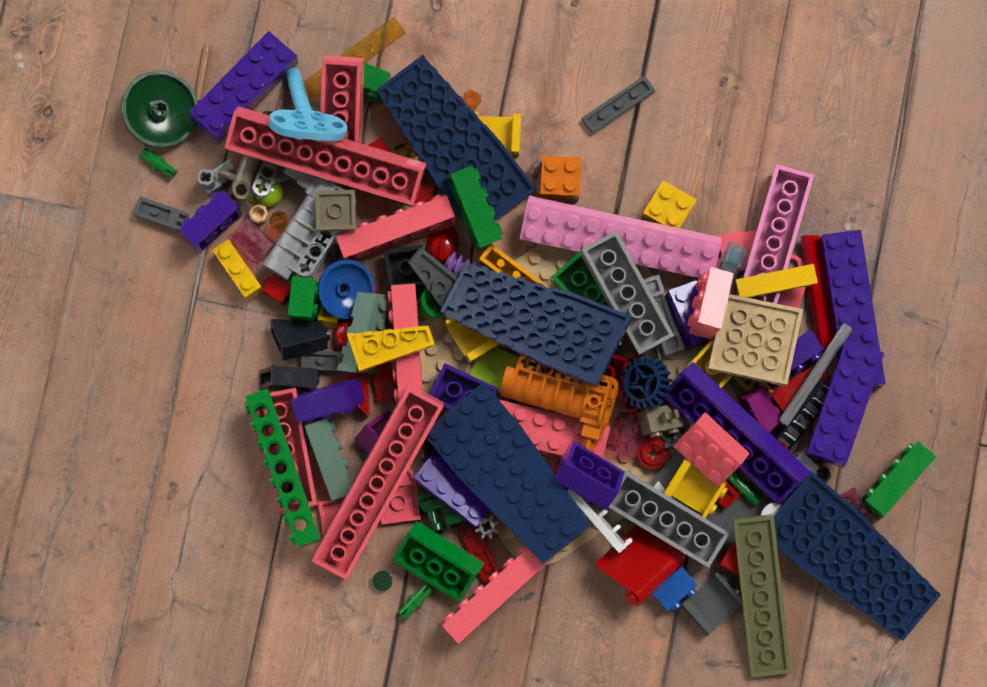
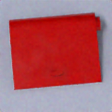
[594,525,685,606]

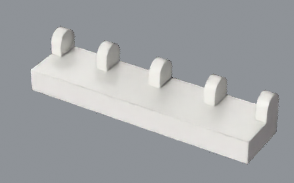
[567,489,633,553]

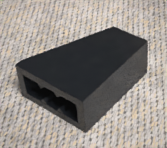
[270,319,330,361]
[259,365,320,391]

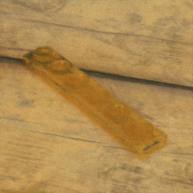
[304,17,406,101]

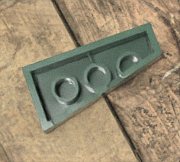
[337,292,388,373]
[304,417,354,501]

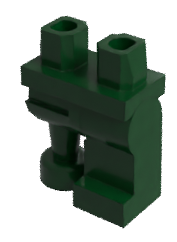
[417,484,466,534]

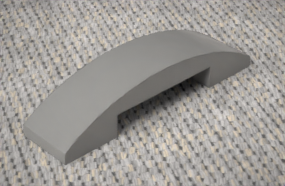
[644,275,684,356]

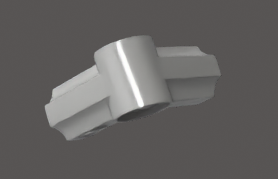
[196,160,236,197]

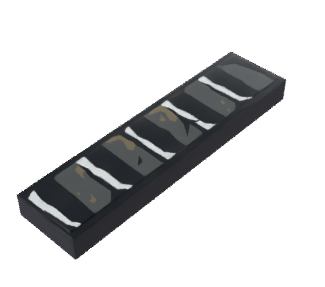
[774,379,829,450]

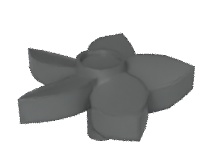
[661,434,680,454]

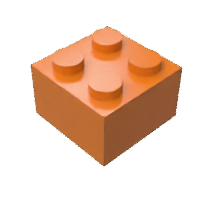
[540,155,581,201]

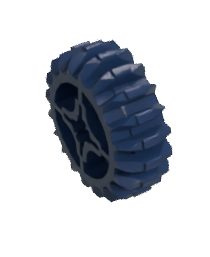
[620,356,673,410]

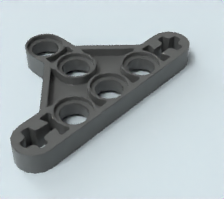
[251,160,293,199]

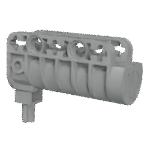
[262,167,356,283]

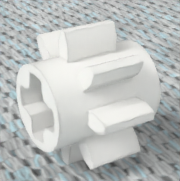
[475,515,499,539]

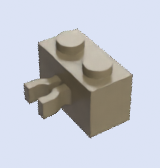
[637,405,686,438]

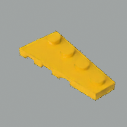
[347,326,435,372]

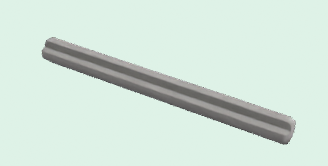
[779,324,852,426]

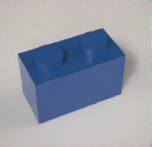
[651,567,698,612]

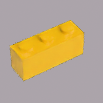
[212,239,263,302]

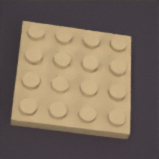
[708,294,804,387]

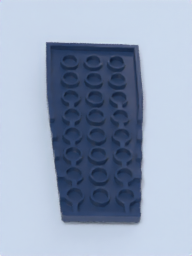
[376,55,536,222]
[441,262,632,387]
[426,382,590,564]
[773,471,941,640]

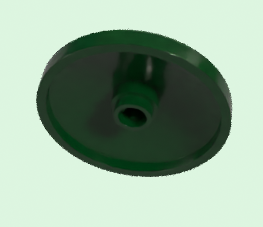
[121,70,198,148]

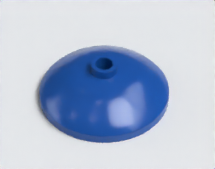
[318,260,375,319]

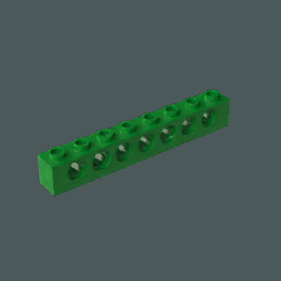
[244,388,321,549]

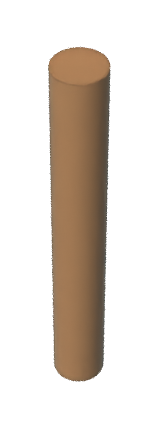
[195,44,212,102]

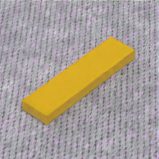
[736,264,818,298]

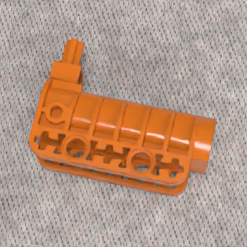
[501,355,619,452]

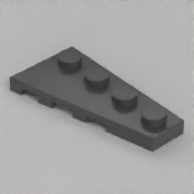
[408,247,458,308]

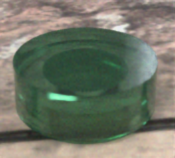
[373,571,393,591]

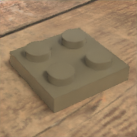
[315,190,356,231]

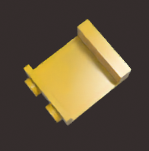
[475,112,521,156]
[444,317,500,364]
[664,458,728,518]

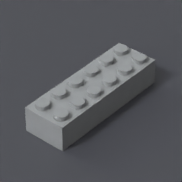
[580,231,674,357]
[609,470,730,568]

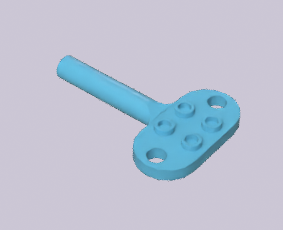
[269,68,347,142]

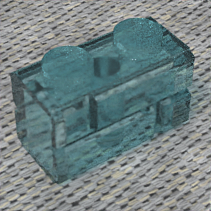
[718,241,747,276]

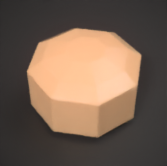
[249,204,269,224]

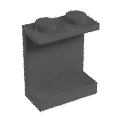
[681,572,742,635]

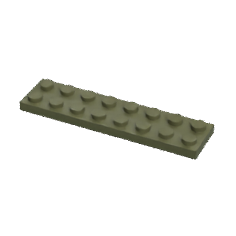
[733,514,791,678]

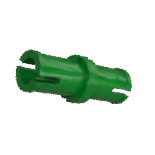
[139,148,178,180]
[726,471,762,507]
[397,583,434,620]

